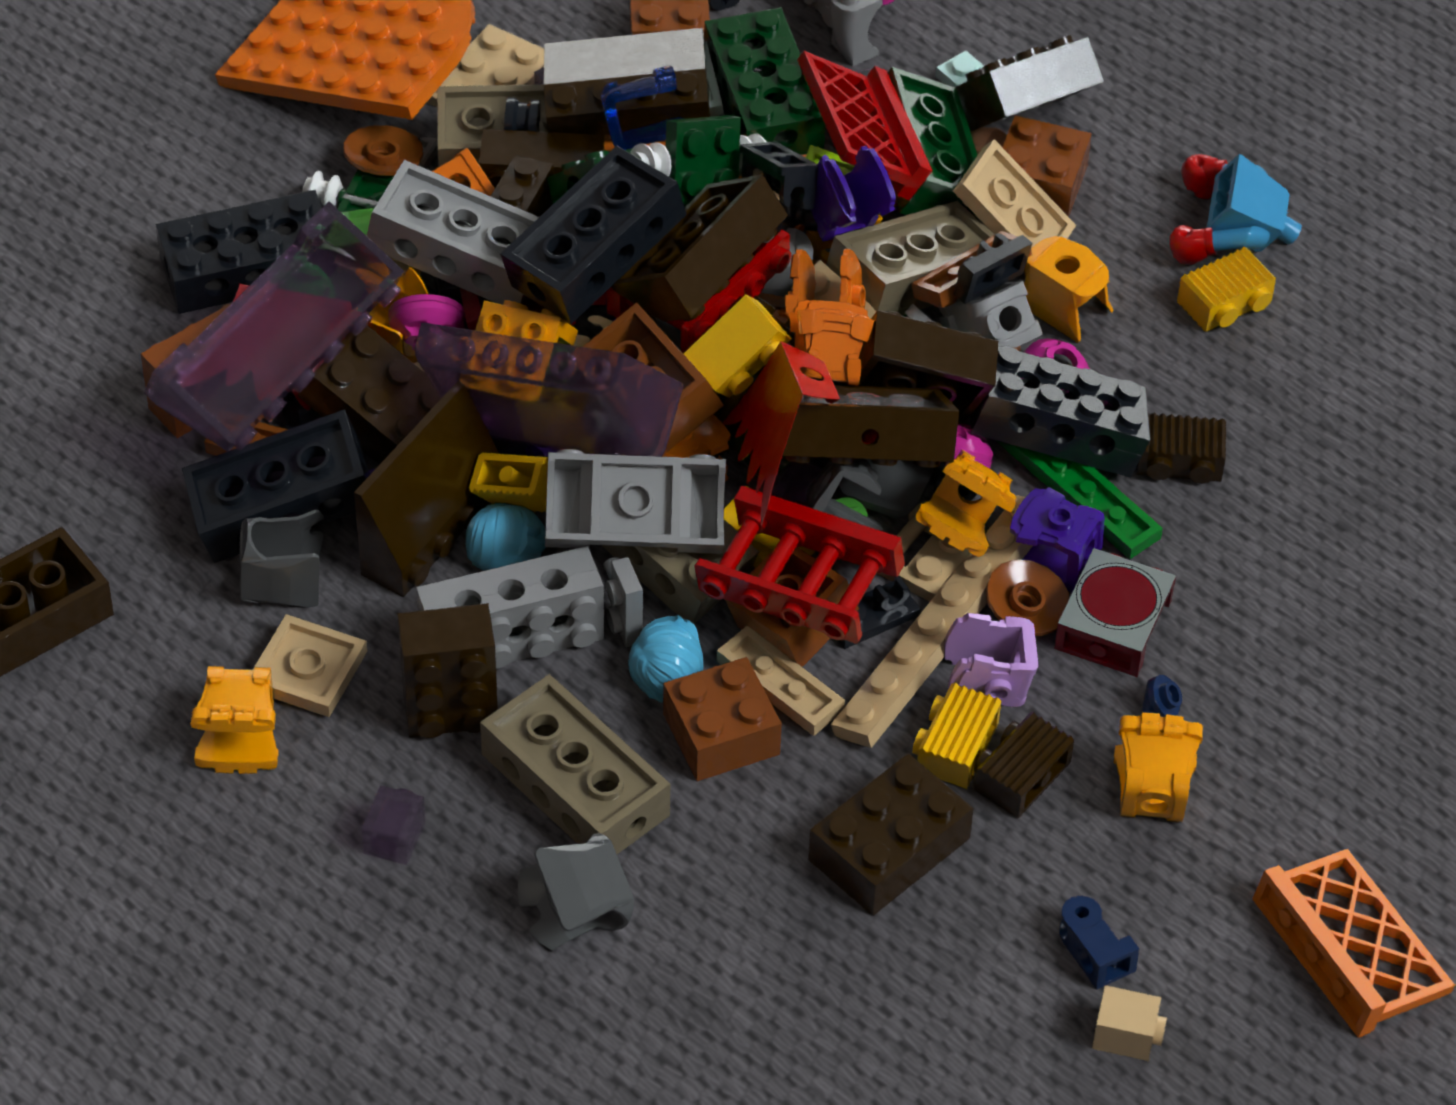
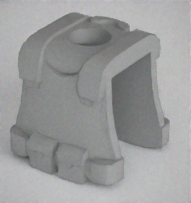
[939,280,1043,348]

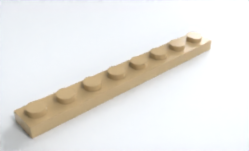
[831,495,1032,748]

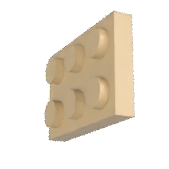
[427,24,544,107]
[953,139,1076,248]

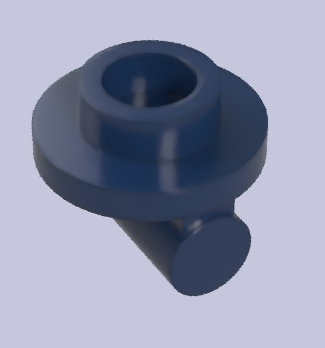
[1141,675,1182,717]

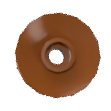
[343,125,423,176]
[986,559,1069,636]

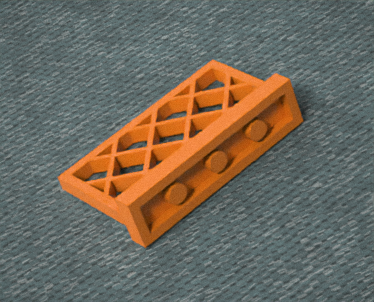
[1252,849,1455,1038]

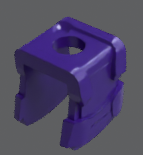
[810,146,896,241]
[1010,487,1105,592]

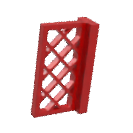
[797,51,933,200]

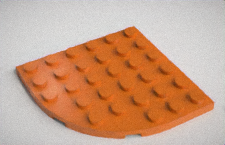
[215,0,475,120]

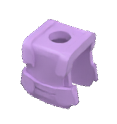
[944,613,1038,707]

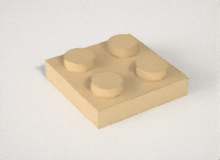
[253,614,367,717]

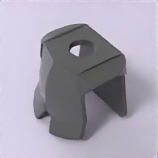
[240,510,324,608]
[518,833,634,951]

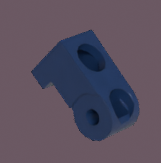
[1059,896,1140,990]

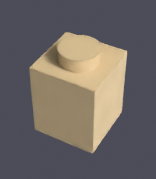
[1092,985,1167,1061]

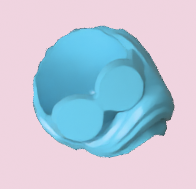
[465,503,546,571]
[628,615,704,703]

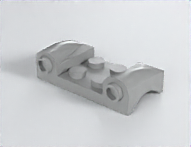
[804,0,883,66]
[545,449,726,554]

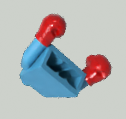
[1169,154,1302,265]

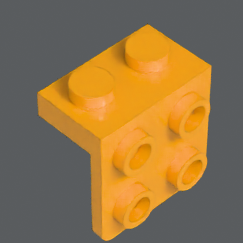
[462,300,578,400]

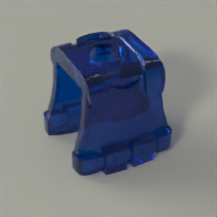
[600,65,684,150]

